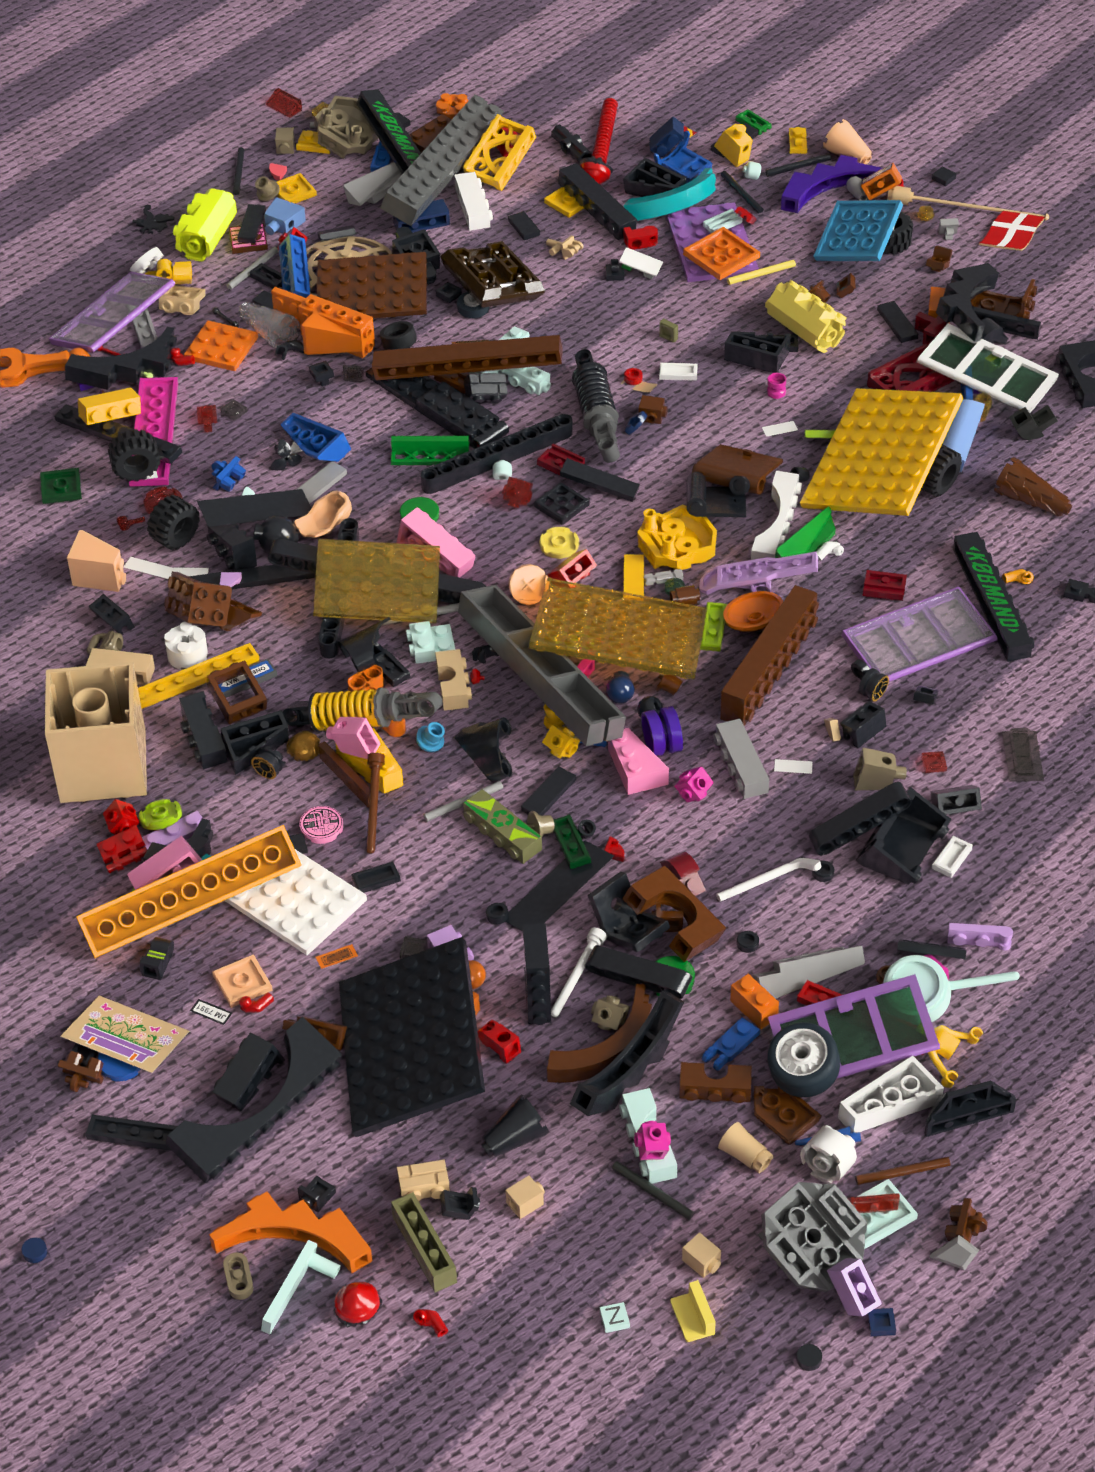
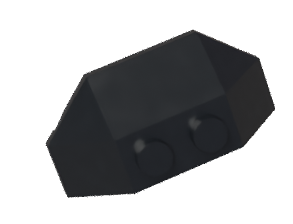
[924,1080,1016,1137]

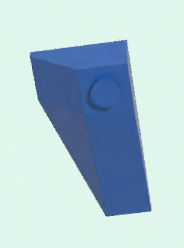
[280,413,351,462]

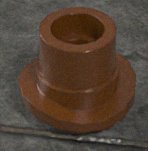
[808,280,831,303]
[655,666,683,696]

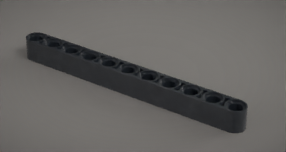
[268,539,486,604]

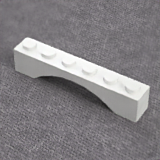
[751,471,802,560]

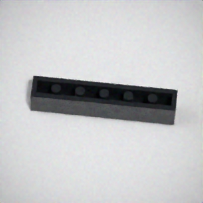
[558,163,637,240]

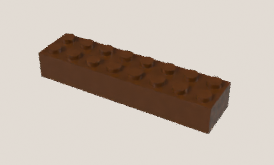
[720,585,819,726]

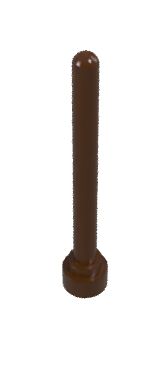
[366,753,385,854]

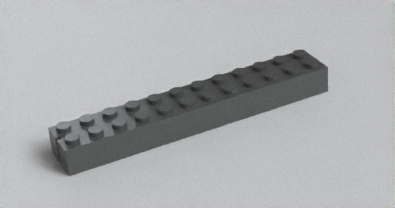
[380,94,504,226]
[458,585,626,746]

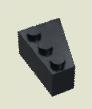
[623,158,687,197]
[724,331,791,373]
[179,691,228,770]
[221,710,289,775]

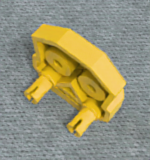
[637,504,717,570]

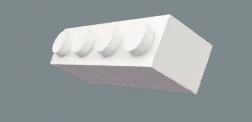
[454,172,493,231]

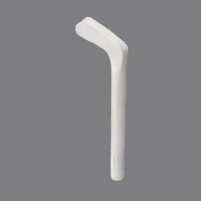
[716,858,821,902]

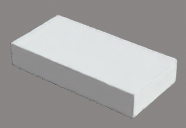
[659,363,698,381]
[932,836,972,878]

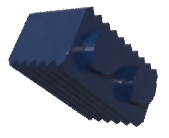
[649,117,684,158]

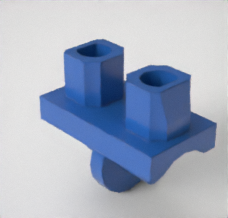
[212,456,246,492]

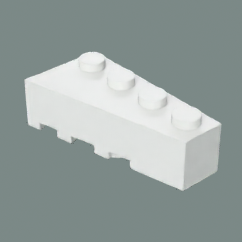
[838,1056,944,1133]

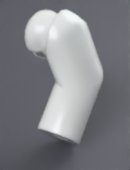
[816,541,844,561]

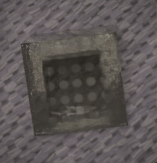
[343,365,364,382]

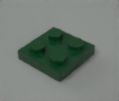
[40,468,82,504]

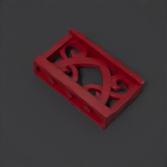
[867,344,956,392]

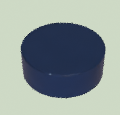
[21,1237,47,1263]

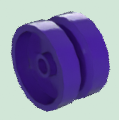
[641,706,683,756]

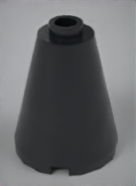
[481,1094,549,1157]

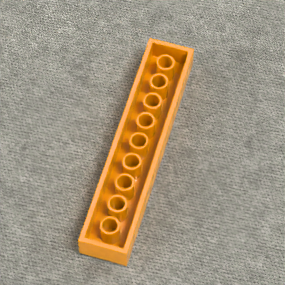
[76,825,302,959]

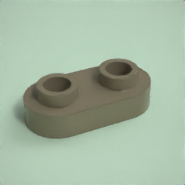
[223,1252,254,1300]

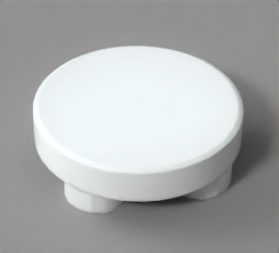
[130,247,164,274]

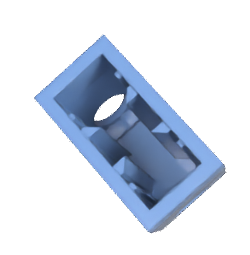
[264,197,306,235]

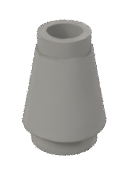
[846,176,868,201]

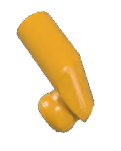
[1002,569,1033,584]

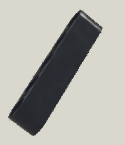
[809,782,912,856]
[584,945,692,999]

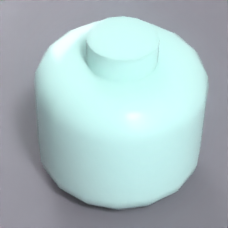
[742,161,761,180]
[493,460,512,480]

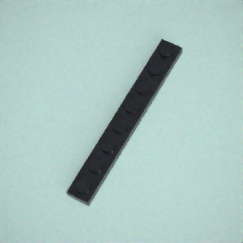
[54,404,183,464]

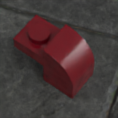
[915,312,948,351]
[660,852,706,896]

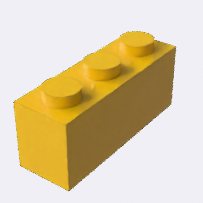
[78,388,141,425]

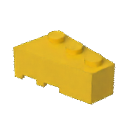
[335,728,403,794]

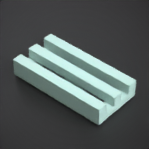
[703,209,743,233]

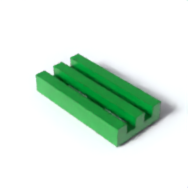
[735,109,772,135]

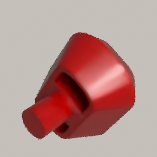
[470,668,485,685]

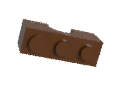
[679,1062,752,1103]

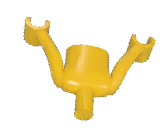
[916,1023,983,1088]

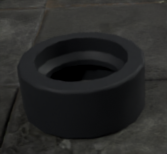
[380,321,417,350]

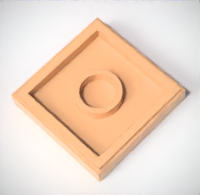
[212,954,273,1008]

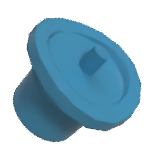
[416,722,445,752]

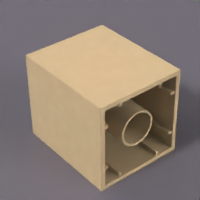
[45,662,147,803]

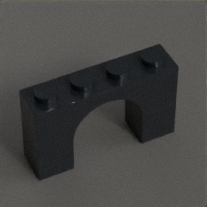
[1056,340,1095,408]
[522,923,551,1025]

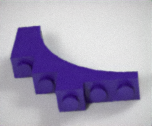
[781,155,882,213]

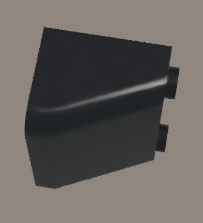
[856,787,952,885]

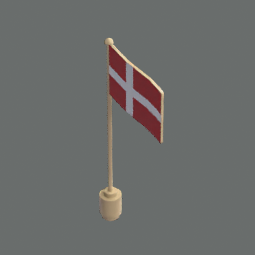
[887,186,1049,251]

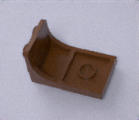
[971,279,1038,319]
[164,571,232,627]

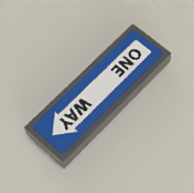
[218,658,278,698]

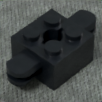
[392,227,440,285]

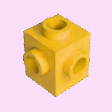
[542,725,581,758]

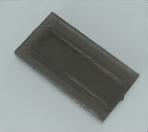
[1002,728,1044,782]

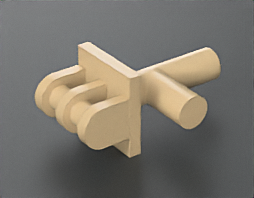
[546,235,583,260]

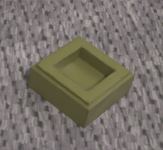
[659,318,678,342]

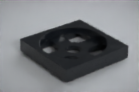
[534,482,590,525]

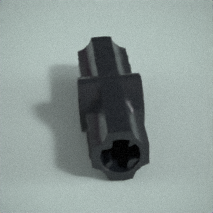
[551,124,592,162]

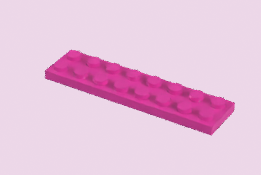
[129,377,178,486]

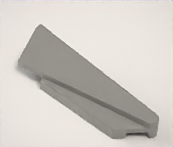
[343,162,402,206]
[753,945,865,999]

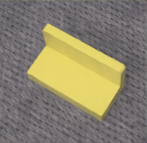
[670,1280,715,1342]

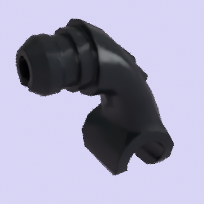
[274,340,304,360]
[472,644,499,664]

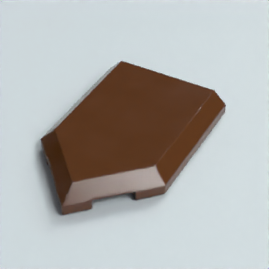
[754,1086,822,1145]

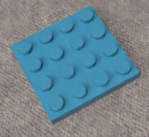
[813,200,903,261]

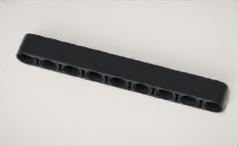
[421,414,573,494]
[319,518,359,659]

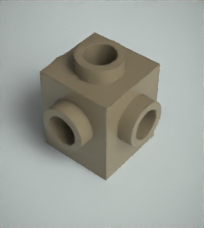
[591,995,630,1031]

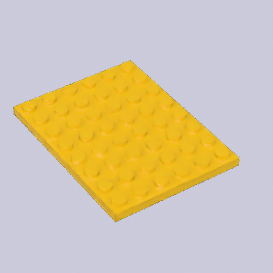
[800,388,963,516]

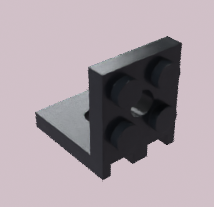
[588,871,670,952]

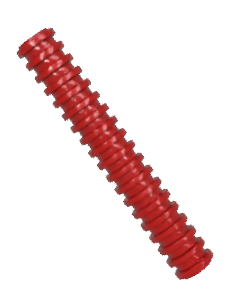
[592,98,618,164]

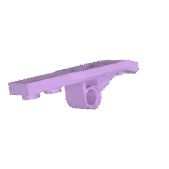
[699,552,818,595]

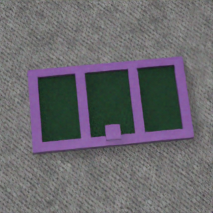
[768,974,940,1079]

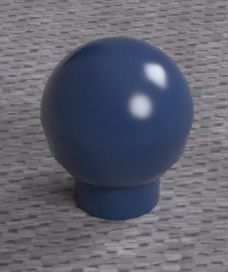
[606,671,635,704]

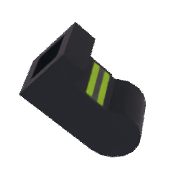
[139,937,174,980]

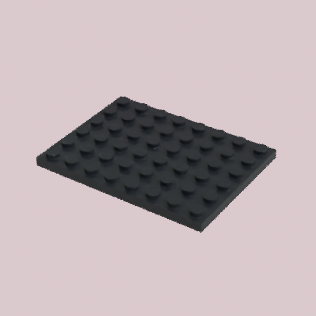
[339,937,485,1137]

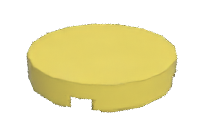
[539,527,579,559]

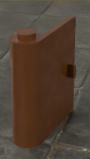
[692,444,783,495]

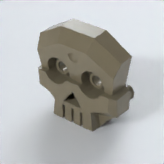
[314,96,378,159]

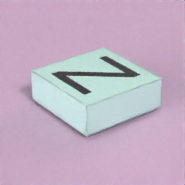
[600,1302,630,1333]

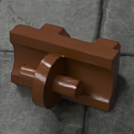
[58,1051,104,1092]
[945,1198,988,1243]

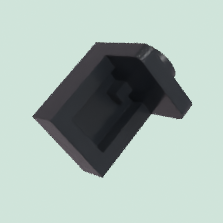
[297,1175,336,1212]
[440,1187,480,1220]

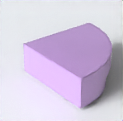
[220,572,242,587]

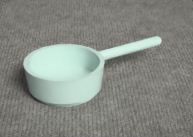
[882,955,1020,1026]

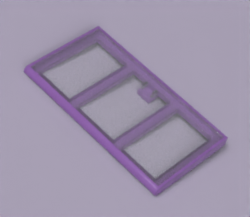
[49,272,175,353]
[842,587,997,682]

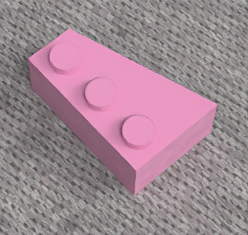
[608,728,669,795]
[127,836,203,890]

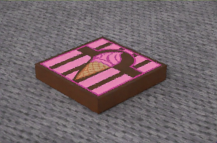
[229,223,268,254]

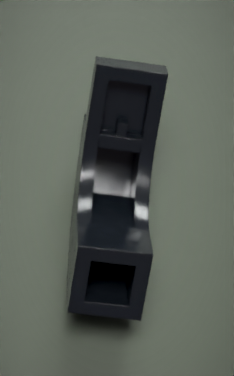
[143,818,213,862]

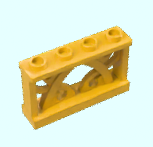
[463,114,536,191]

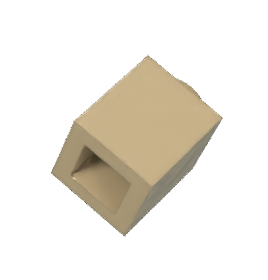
[505,1176,545,1219]
[682,1232,721,1278]

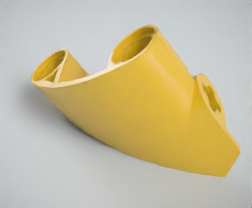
[145,259,192,285]

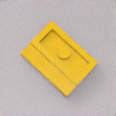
[296,130,331,154]

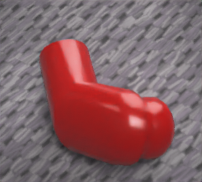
[170,348,195,366]
[239,992,274,1013]

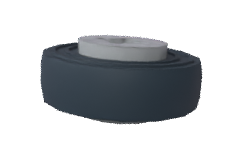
[457,292,489,318]

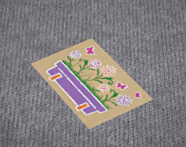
[60,996,189,1073]

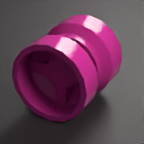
[767,373,787,399]

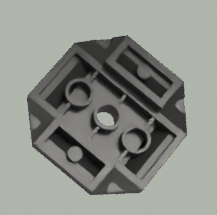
[761,1182,867,1292]

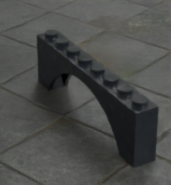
[166,1016,342,1183]

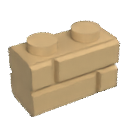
[397,1159,450,1201]

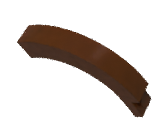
[547,984,652,1083]

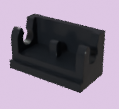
[88,594,135,635]
[840,701,887,748]

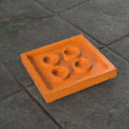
[683,227,760,280]
[184,320,258,371]

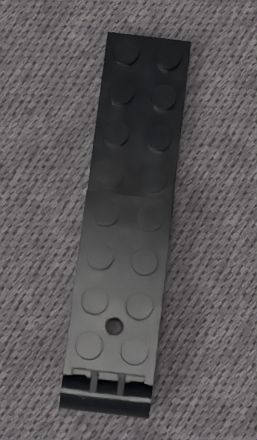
[366,368,509,449]

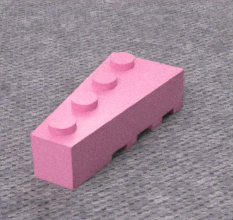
[396,507,475,578]

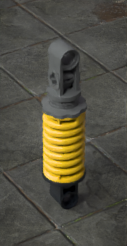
[282,687,442,732]

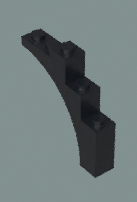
[936,263,999,342]
[65,327,177,390]
[570,990,684,1116]

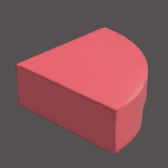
[269,163,287,181]

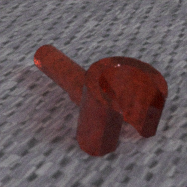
[117,516,145,531]

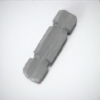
[644,569,683,586]

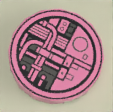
[300,806,343,844]

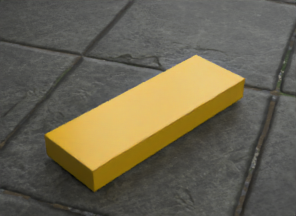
[624,554,644,602]

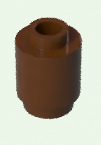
[670,585,700,608]

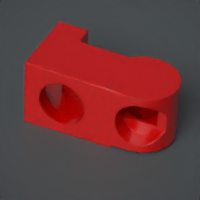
[623,226,658,250]
[478,1020,521,1064]

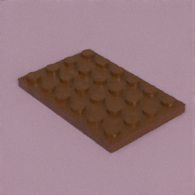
[317,252,427,318]

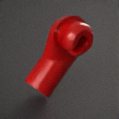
[413,1309,448,1337]

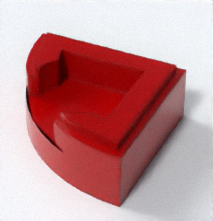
[604,837,625,862]

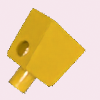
[714,124,752,167]

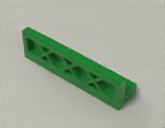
[391,436,469,465]

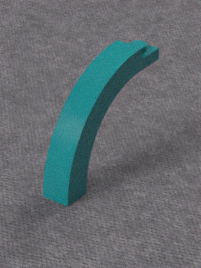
[624,168,716,221]

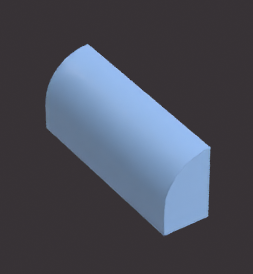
[942,399,985,472]

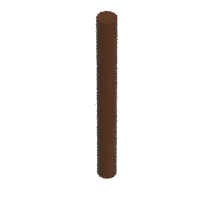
[855,1157,950,1185]

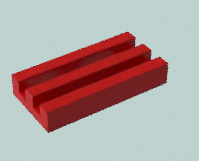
[734,206,757,224]

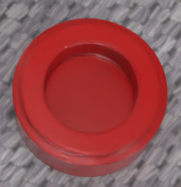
[624,368,643,385]

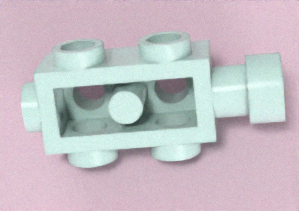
[498,367,551,395]

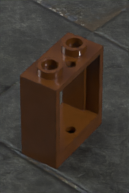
[207,660,267,725]

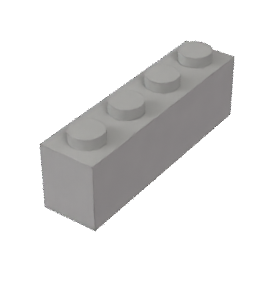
[713,719,769,799]

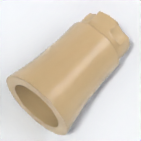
[718,1122,773,1174]

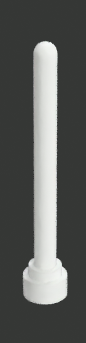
[551,927,607,1017]

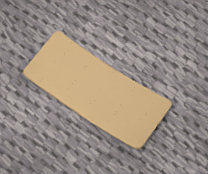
[621,380,657,392]

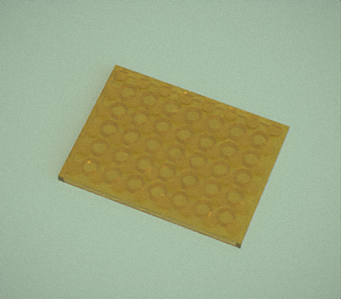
[529,578,707,679]

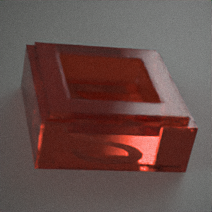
[921,751,947,773]

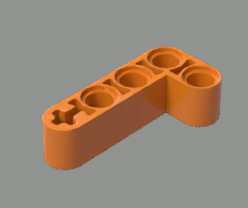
[347,665,406,737]

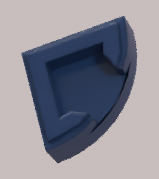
[625,411,647,435]

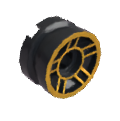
[858,668,889,701]
[251,746,286,780]

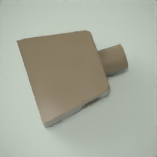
[853,748,907,791]

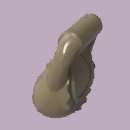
[86,631,123,655]

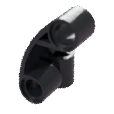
[338,617,391,673]

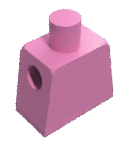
[326,717,381,759]

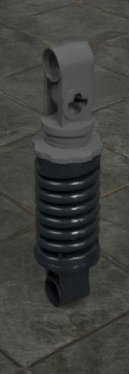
[572,349,620,463]

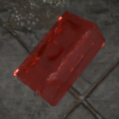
[266,88,302,118]
[847,1193,900,1213]

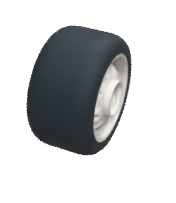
[767,1022,840,1097]

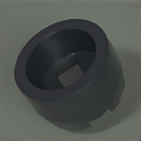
[578,819,596,839]

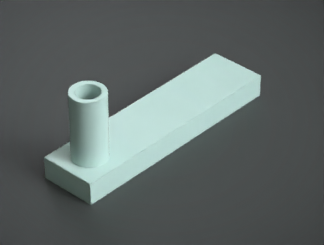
[261,1240,341,1334]

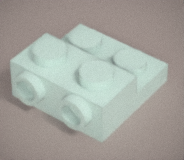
[406,621,456,664]

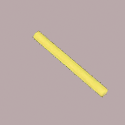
[727,260,796,285]

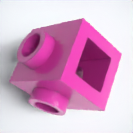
[674,766,714,802]
[634,1121,671,1160]

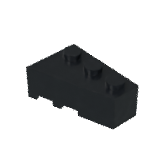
[206,524,257,570]
[212,1032,285,1111]

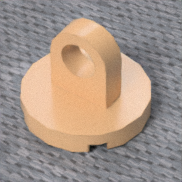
[508,564,549,605]

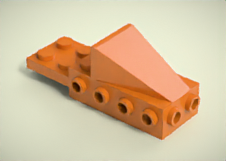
[271,287,375,358]

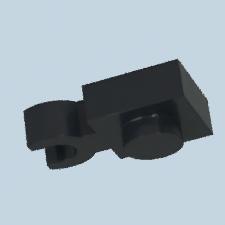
[1063,579,1095,603]

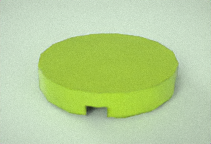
[138,799,182,830]

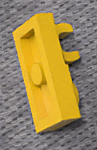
[789,127,807,154]

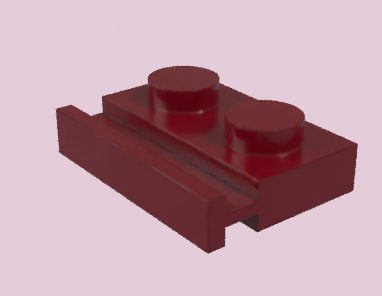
[537,444,585,480]
[863,570,907,601]

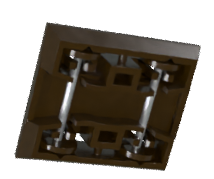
[440,241,545,308]

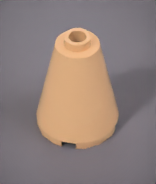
[823,119,872,164]

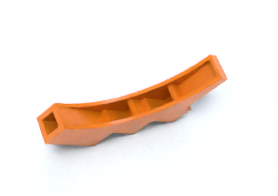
[209,1191,372,1274]

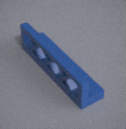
[279,234,311,298]

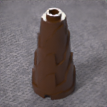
[994,457,1072,516]

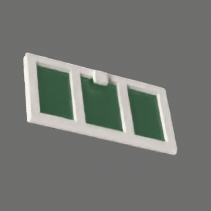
[917,323,1059,413]

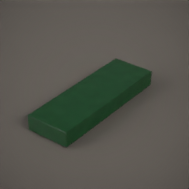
[553,815,591,869]

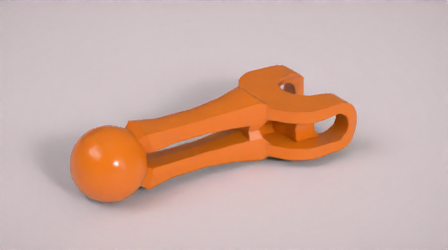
[0,348,90,388]

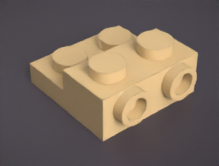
[159,285,205,315]

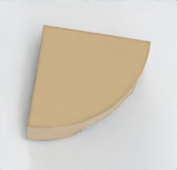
[824,718,841,742]

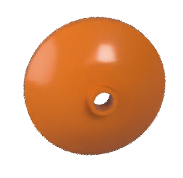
[723,591,783,632]

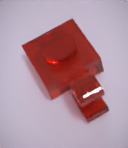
[197,405,217,433]

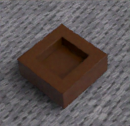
[837,273,855,298]

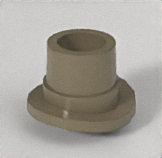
[255,176,280,202]
[526,811,554,836]

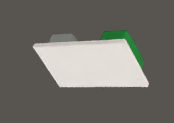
[619,247,663,279]

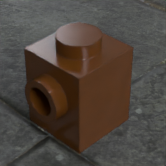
[638,395,668,424]

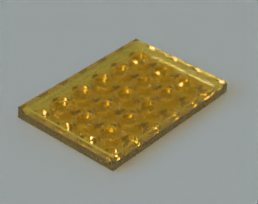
[313,539,440,623]

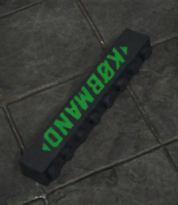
[356,89,421,174]
[953,532,1034,662]

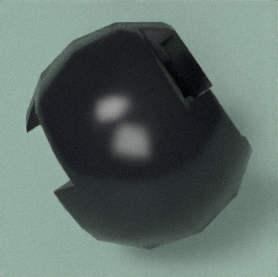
[637,696,663,718]

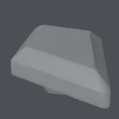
[930,1235,979,1270]

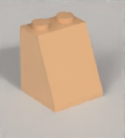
[67,530,126,592]

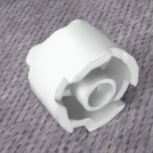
[164,622,208,670]
[800,1125,857,1184]

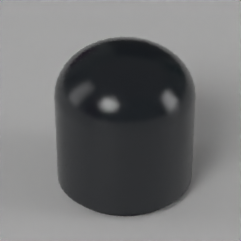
[790,467,810,482]

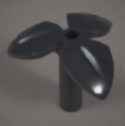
[270,439,302,471]

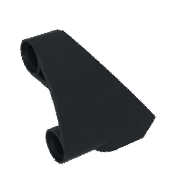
[454,717,513,783]

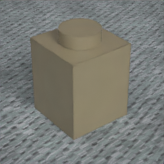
[275,127,295,154]

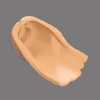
[294,491,352,538]

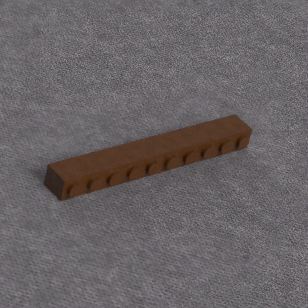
[372,335,563,380]

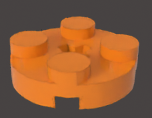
[436,93,469,119]

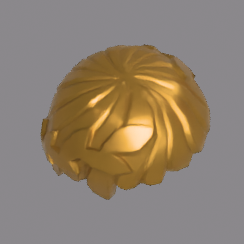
[286,731,320,762]

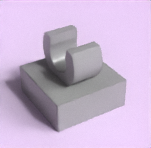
[938,218,959,240]

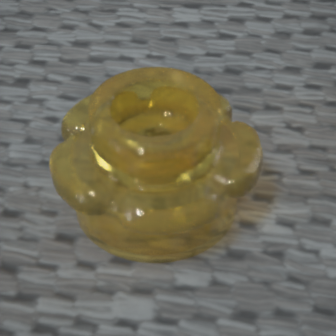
[917,205,934,221]

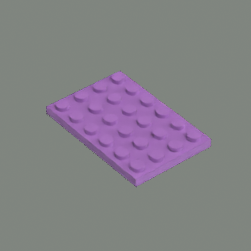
[666,202,759,282]

